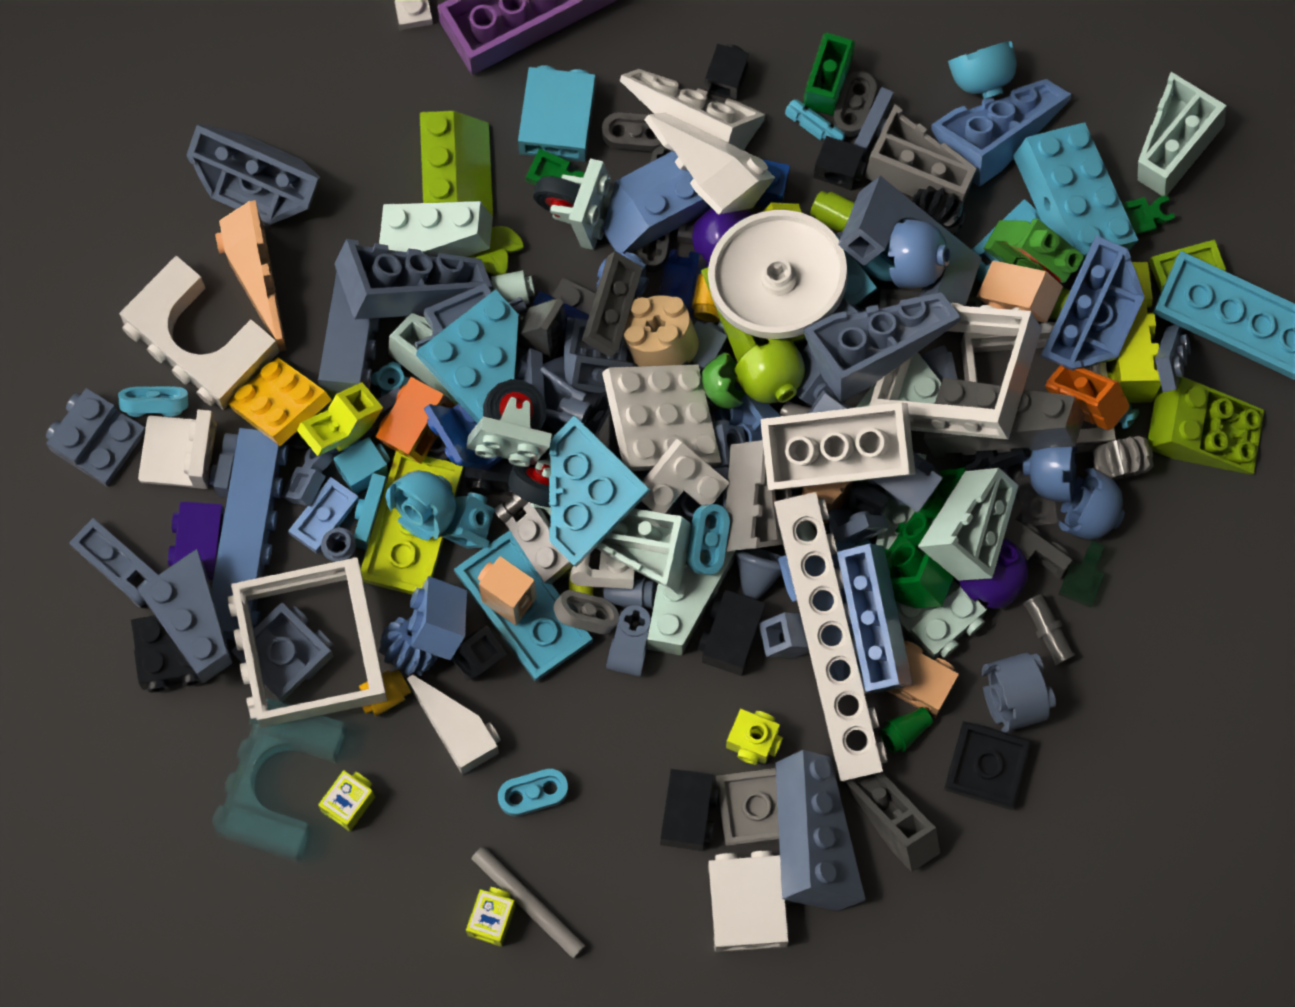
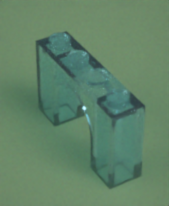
[212,698,347,863]

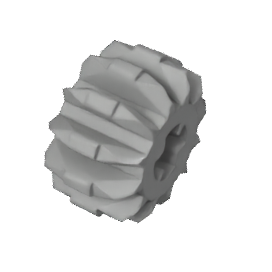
[1093,436,1154,480]

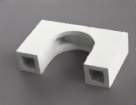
[119,256,280,410]

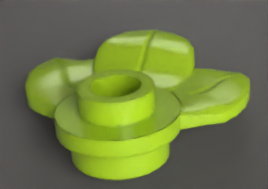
[467,226,524,276]

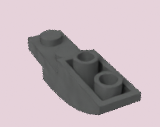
[1004,497,1072,579]

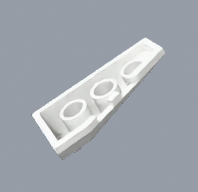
[620,69,765,151]
[645,112,775,214]

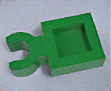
[525,148,585,186]
[1122,196,1175,236]

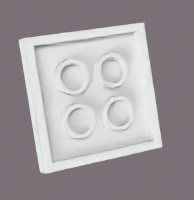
[602,364,721,471]

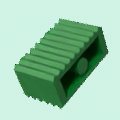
[803,33,856,115]

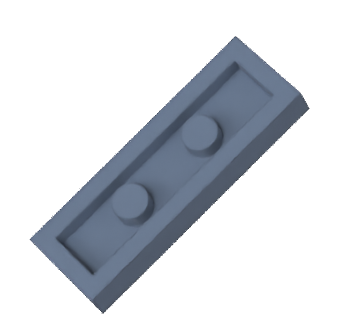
[1155,325,1191,392]

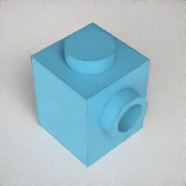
[333,437,391,495]

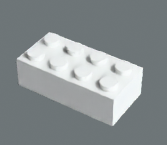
[760,402,915,490]

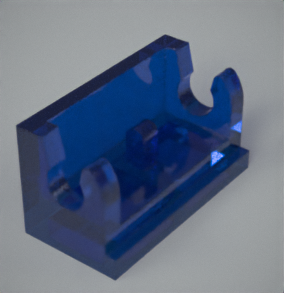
[658,250,700,315]

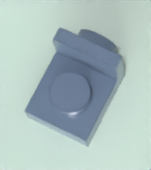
[828,508,889,545]

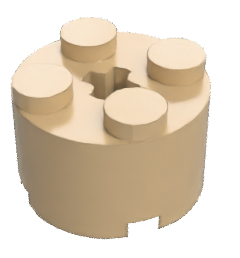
[623,296,699,367]

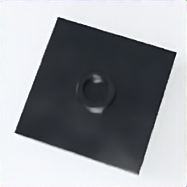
[944,721,1032,810]

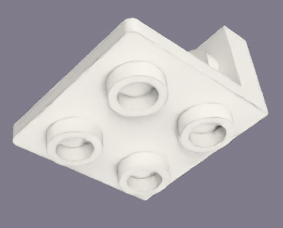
[138,409,217,489]

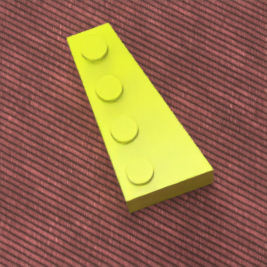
[1107,262,1161,403]

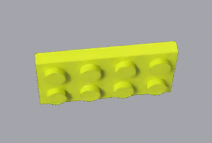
[361,451,464,595]

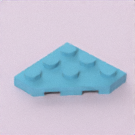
[416,289,519,424]
[549,416,651,567]

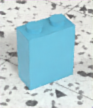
[518,65,596,162]

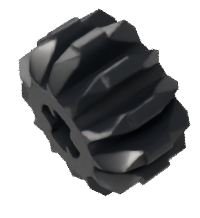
[911,186,966,236]

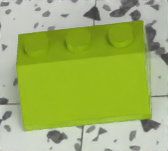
[420,111,493,217]

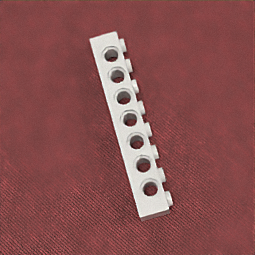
[774,492,887,781]

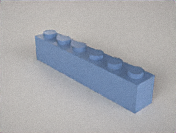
[212,428,288,640]

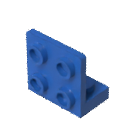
[424,403,503,470]

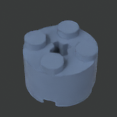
[982,652,1056,732]

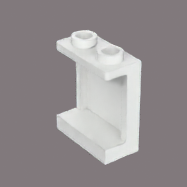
[708,851,788,952]

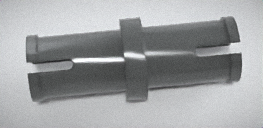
[1023,594,1076,666]

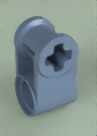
[606,605,650,677]

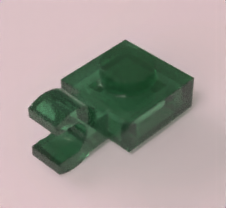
[1058,540,1105,608]

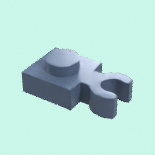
[210,433,238,498]
[281,447,333,506]

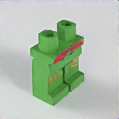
[983,219,1083,283]

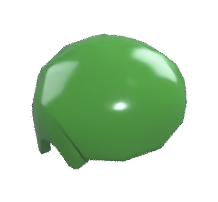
[701,353,745,409]

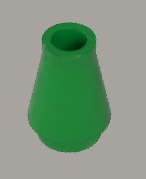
[879,707,933,753]

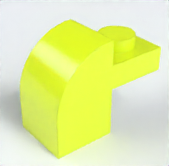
[297,382,383,456]

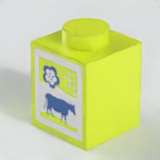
[318,770,375,832]
[466,887,516,947]

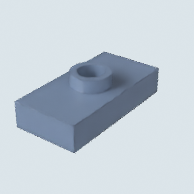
[854,87,894,161]

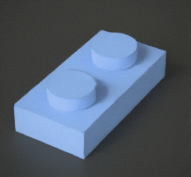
[288,477,359,554]

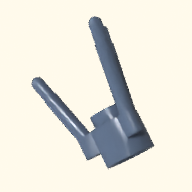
[540,367,592,424]

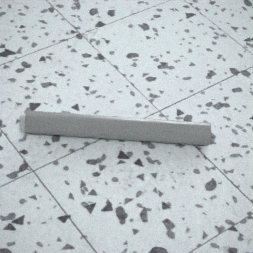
[471,846,586,959]

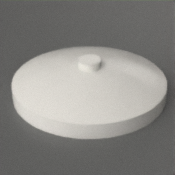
[708,210,848,339]

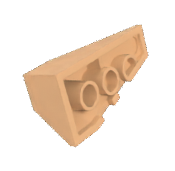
[215,200,286,351]

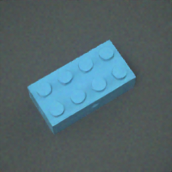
[1013,122,1138,271]

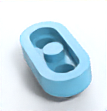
[118,386,188,417]
[687,504,730,575]
[498,769,568,817]

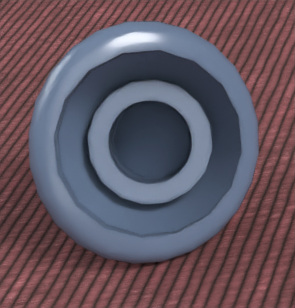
[735,548,782,600]

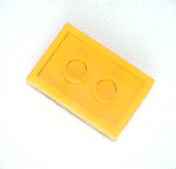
[227,357,332,446]

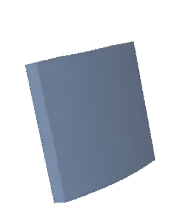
[564,317,633,393]

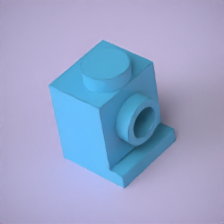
[441,492,495,549]

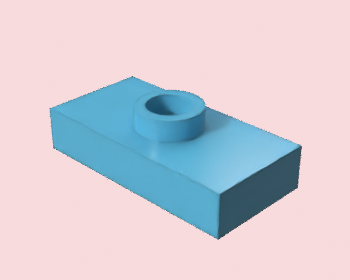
[354,473,387,550]

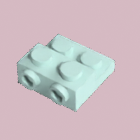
[896,579,986,660]

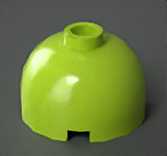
[734,338,805,404]

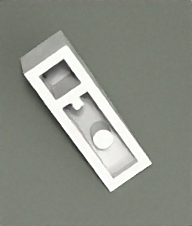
[407,675,501,775]

